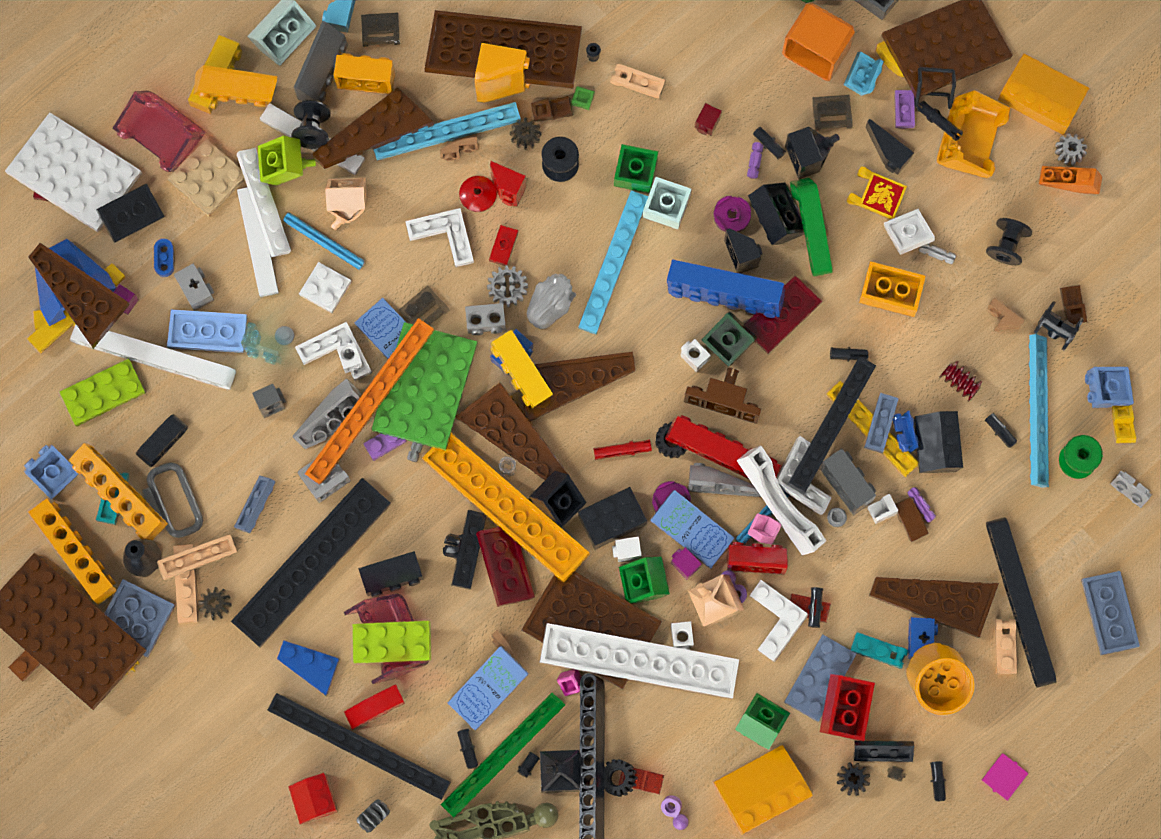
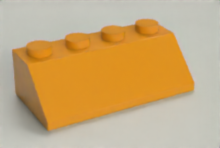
[194,65,277,107]

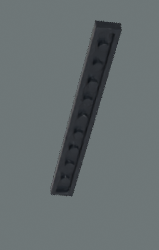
[267,693,451,800]

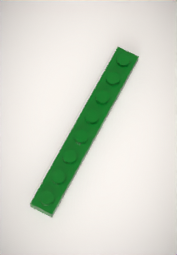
[440,693,565,818]

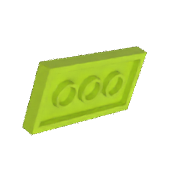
[60,358,146,427]
[352,621,431,664]

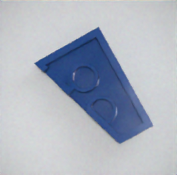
[277,640,340,696]

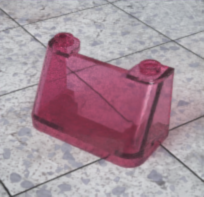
[112,90,205,172]

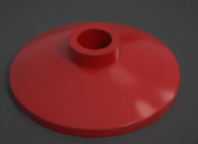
[459,176,497,212]

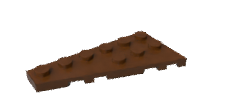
[312,88,434,169]
[524,351,635,421]
[456,382,569,480]
[869,577,999,638]

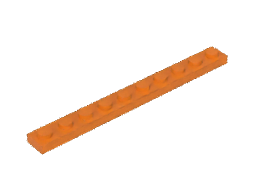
[305,318,435,484]

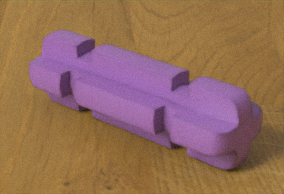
[747,142,763,179]
[907,487,936,523]

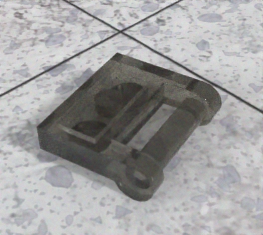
[361,13,400,47]
[812,95,853,131]
[399,285,450,325]

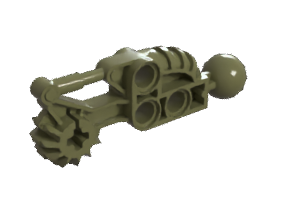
[429,801,558,839]

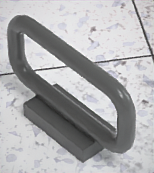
[142,463,203,538]

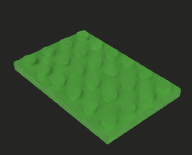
[372,322,478,451]

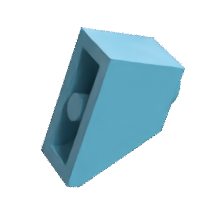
[322,0,356,33]

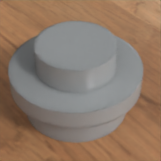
[275,326,294,345]
[827,508,847,527]

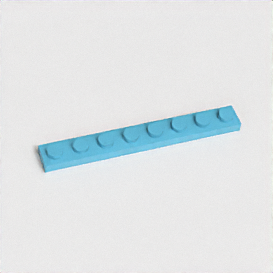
[374,102,521,160]
[578,190,648,335]
[1029,334,1049,488]

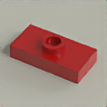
[489,225,518,266]

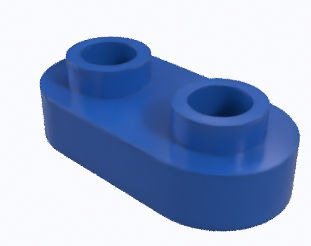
[154,239,174,277]

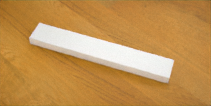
[260,103,365,175]
[237,187,279,297]

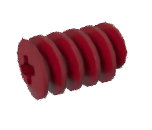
[939,361,982,402]

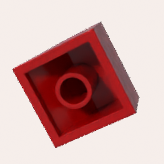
[490,161,526,206]
[288,772,338,825]

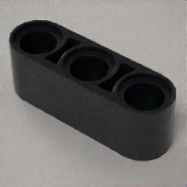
[136,414,188,467]

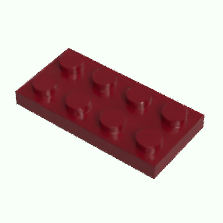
[744,275,822,354]
[476,527,535,607]

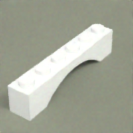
[737,446,826,555]

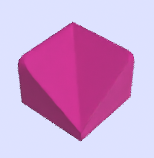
[557,669,582,696]

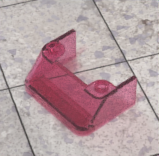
[344,593,429,684]

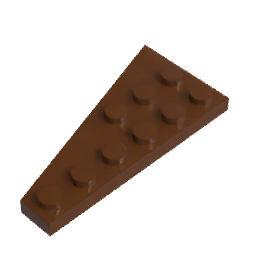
[28,243,130,349]

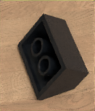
[748,182,804,245]
[914,411,963,473]
[358,551,423,598]

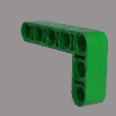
[790,178,833,277]

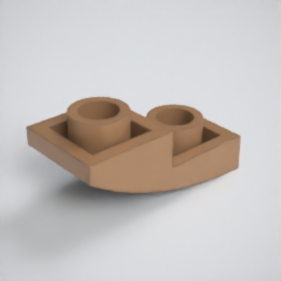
[440,137,478,161]
[492,630,515,659]

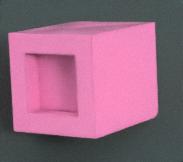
[747,513,781,545]

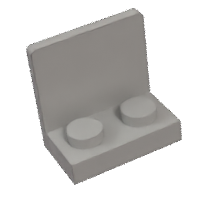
[298,460,350,503]

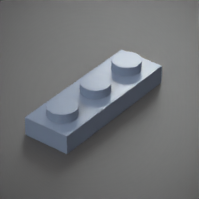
[864,393,899,454]
[234,475,275,533]

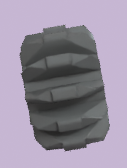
[356,799,390,833]

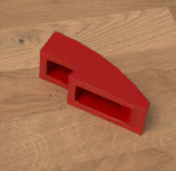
[344,684,405,730]

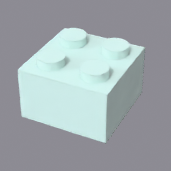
[643,177,691,229]

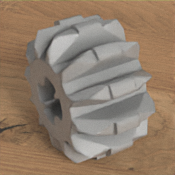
[1055,133,1087,166]

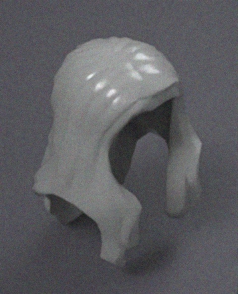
[526,274,576,329]

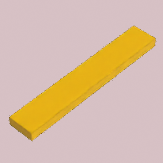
[27,263,126,353]
[826,381,918,477]

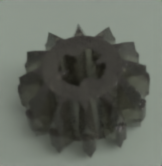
[510,117,542,150]
[198,587,232,621]

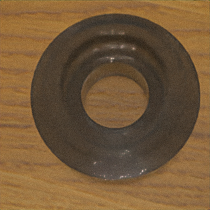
[887,766,907,782]

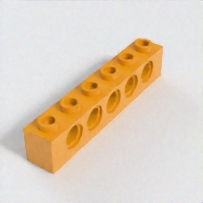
[69,443,168,541]
[28,498,117,605]

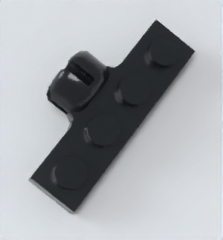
[443,510,486,590]

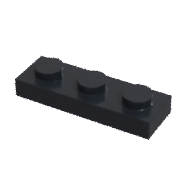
[853,741,914,762]

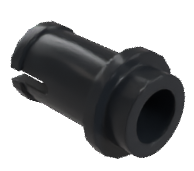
[586,43,601,62]
[517,752,540,778]

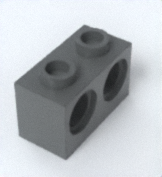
[252,384,286,418]

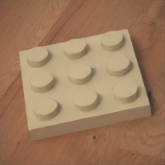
[168,139,245,216]

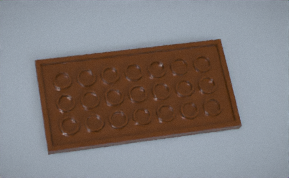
[425,10,582,89]
[0,553,147,710]

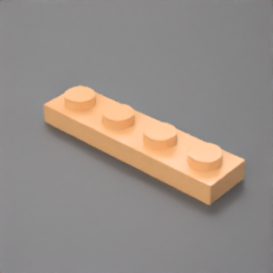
[157,534,237,580]
[173,544,198,624]

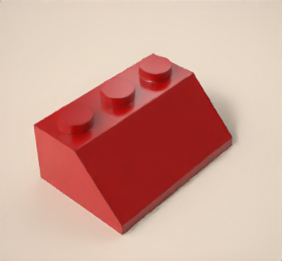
[727,542,788,575]

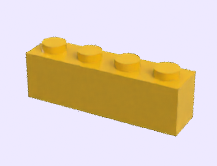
[188,35,242,114]
[490,330,553,408]

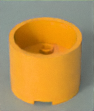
[906,643,974,715]

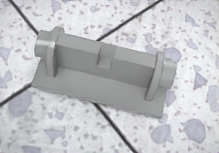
[1111,471,1152,508]

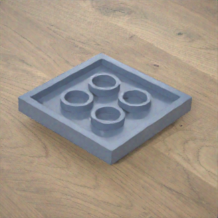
[104,579,175,657]

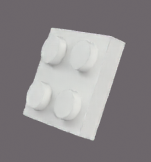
[884,209,935,255]
[299,262,351,313]

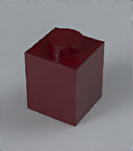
[695,103,722,136]

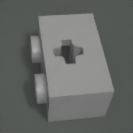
[174,263,214,311]

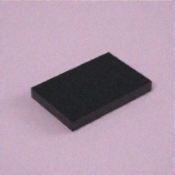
[96,183,165,243]

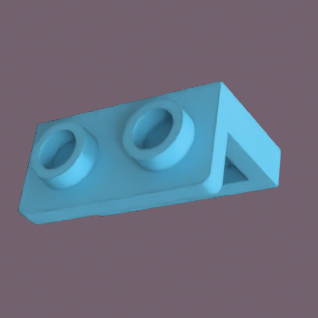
[844,51,884,96]

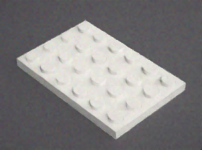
[5,113,142,232]

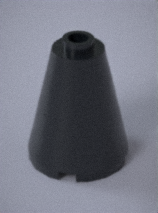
[123,538,162,577]

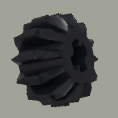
[837,762,870,796]

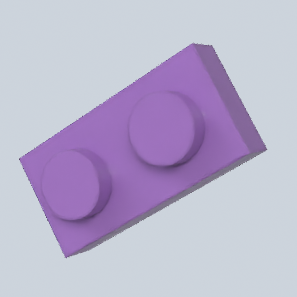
[894,90,915,128]
[363,434,406,461]

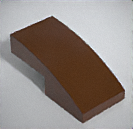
[531,96,573,122]
[1060,285,1087,324]
[895,497,929,542]

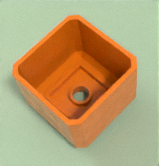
[782,3,855,81]

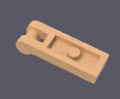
[610,64,665,99]
[995,619,1017,674]

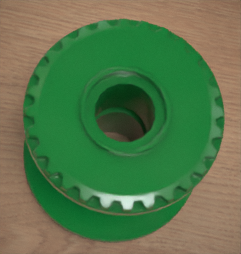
[1059,435,1103,479]

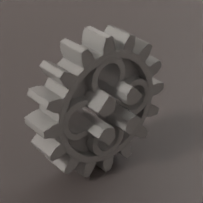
[487,265,528,307]

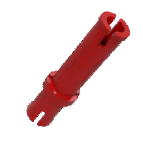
[593,439,652,460]

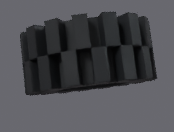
[655,422,686,458]
[604,759,638,797]

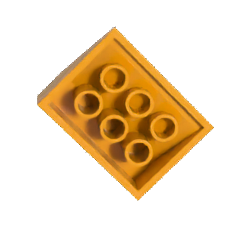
[998,54,1090,135]
[713,745,813,835]

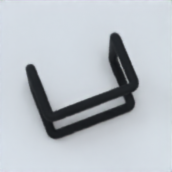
[914,67,956,109]

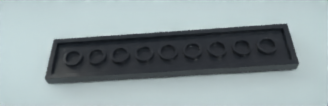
[231,478,391,648]

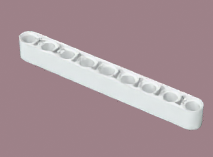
[70,324,236,389]

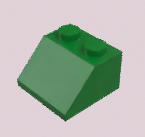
[619,557,670,604]
[735,693,790,750]

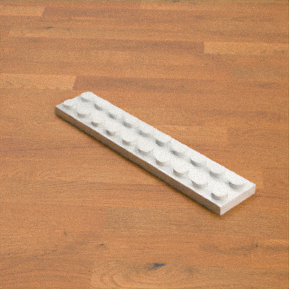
[539,623,739,699]

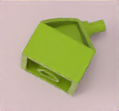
[257,135,316,186]

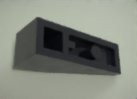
[866,119,914,175]

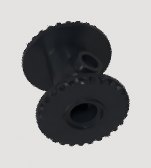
[291,100,331,149]
[541,136,579,182]
[986,218,1032,266]
[1034,301,1084,351]

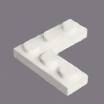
[405,208,474,267]
[295,322,372,381]
[777,436,831,515]
[750,580,809,662]

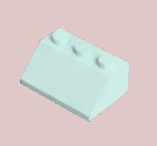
[247,0,316,66]

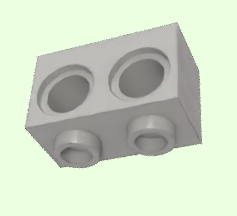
[465,303,506,335]

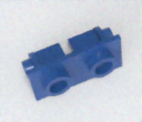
[892,411,918,453]

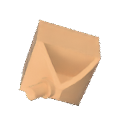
[325,178,367,230]
[688,574,744,627]

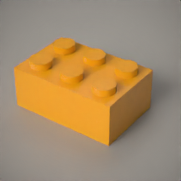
[334,53,395,94]
[859,261,926,317]

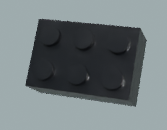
[578,487,647,550]

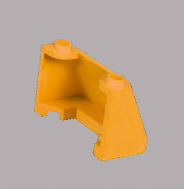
[475,43,530,103]
[937,90,1010,178]

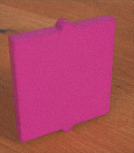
[982,753,1028,801]

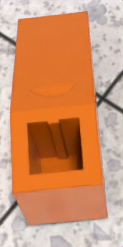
[1039,166,1102,194]

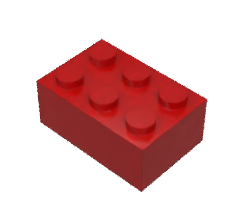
[820,674,875,741]

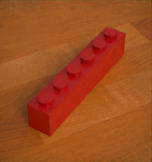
[665,415,782,480]

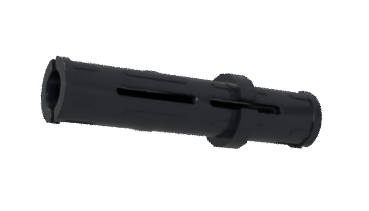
[917,101,963,141]

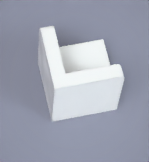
[868,494,898,524]

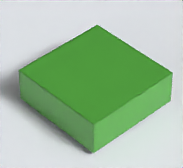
[571,86,595,110]

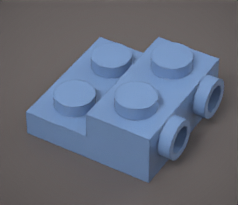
[1085,367,1134,408]
[24,444,79,500]

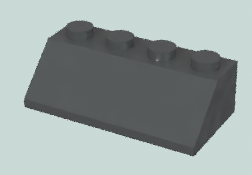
[294,21,348,102]

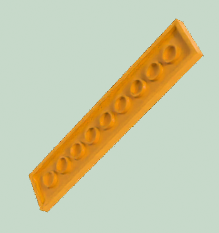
[422,433,590,583]

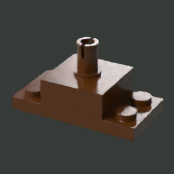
[684,367,761,424]

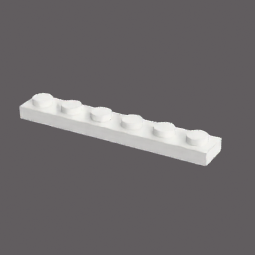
[237,148,291,257]

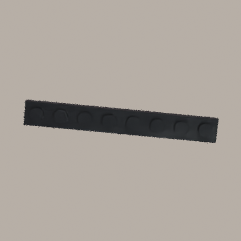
[787,356,876,494]

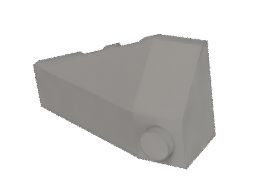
[293,378,362,449]
[688,463,761,497]

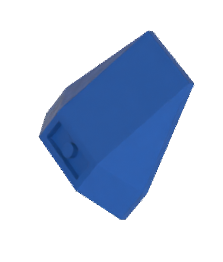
[35,239,116,326]

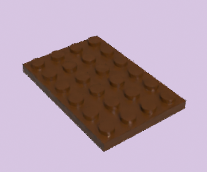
[881,0,1013,98]
[521,571,662,690]

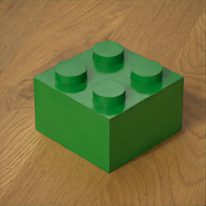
[614,144,659,193]

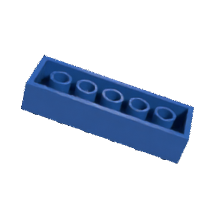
[667,259,785,318]

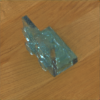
[241,322,282,365]

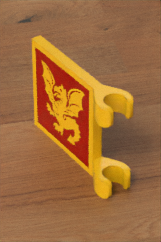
[846,166,907,220]

